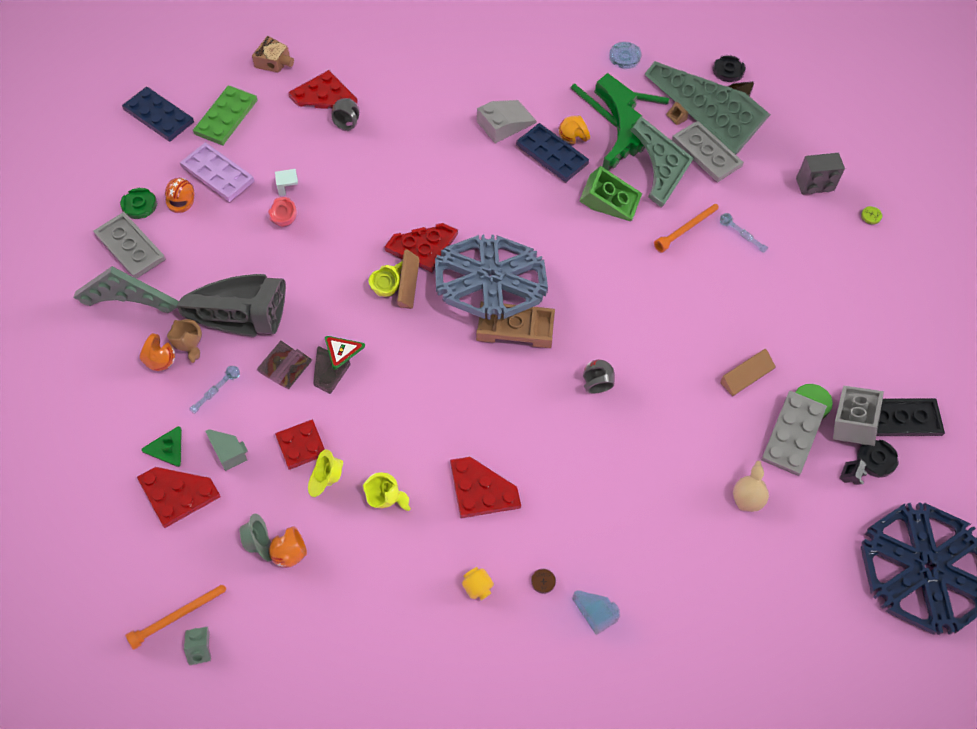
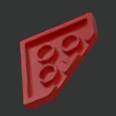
[288,70,358,109]
[385,223,458,272]
[450,457,521,518]
[137,467,221,528]

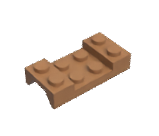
[476,301,555,348]

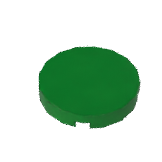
[120,188,157,219]

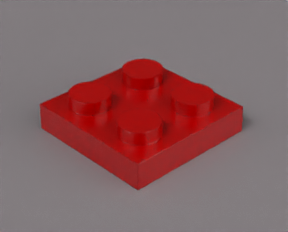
[275,419,325,470]

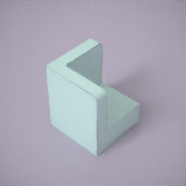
[275,169,298,196]

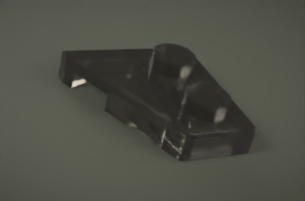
[313,346,351,394]

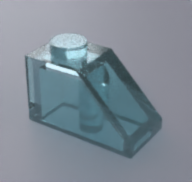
[572,590,620,635]

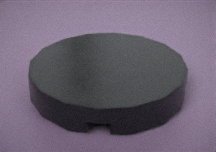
[713,55,746,82]
[857,440,899,478]

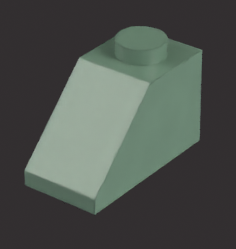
[205,429,248,471]

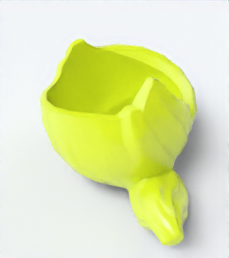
[368,261,403,297]
[362,472,411,511]

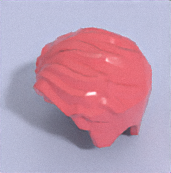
[268,197,297,227]

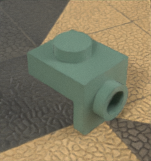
[184,626,211,665]

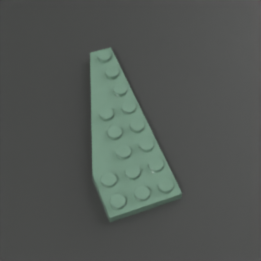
[645,61,771,155]

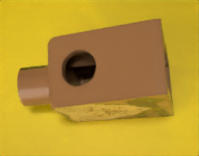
[252,36,294,73]

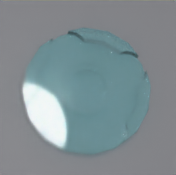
[609,42,641,69]

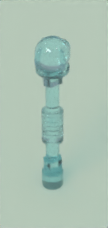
[720,213,768,253]
[189,366,240,414]

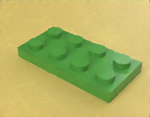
[193,85,258,146]

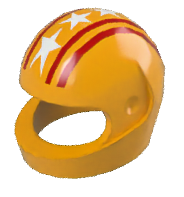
[558,115,590,144]

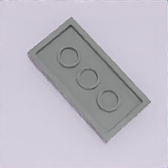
[672,121,744,182]
[93,212,166,279]
[761,391,827,476]

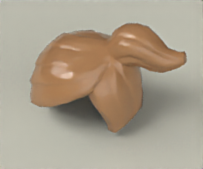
[167,319,202,363]

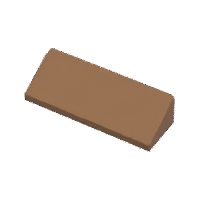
[397,250,420,309]
[720,348,776,396]

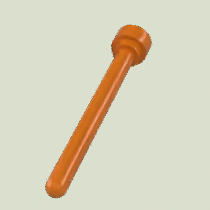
[654,204,719,253]
[125,585,226,650]

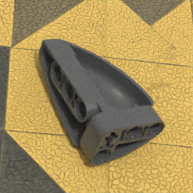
[177,274,286,337]

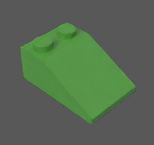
[579,166,642,221]

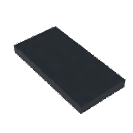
[877,398,945,436]

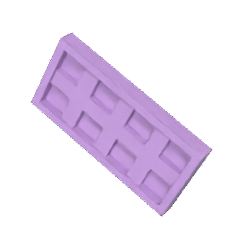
[180,142,255,202]

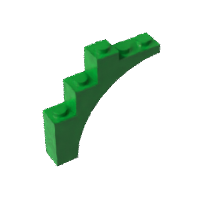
[594,73,645,171]

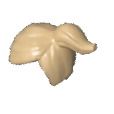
[733,461,769,512]

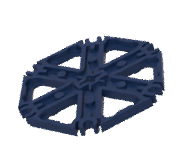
[861,502,977,635]

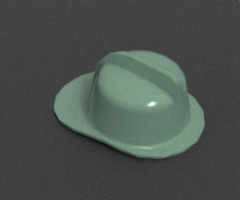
[239,513,272,562]

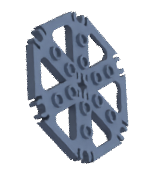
[435,235,548,319]

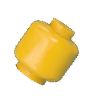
[462,567,494,601]

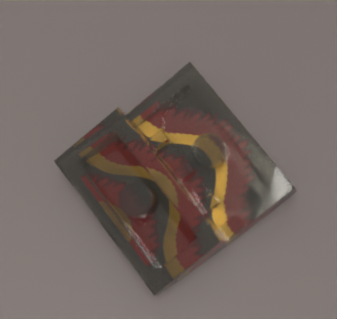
[257,340,312,389]

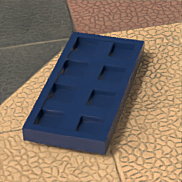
[122,86,194,142]
[516,123,589,182]

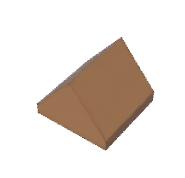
[666,101,688,125]

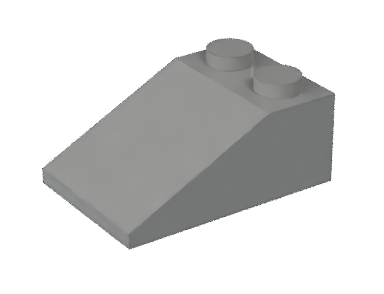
[477,100,536,143]
[833,386,884,446]

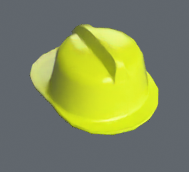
[308,449,343,497]

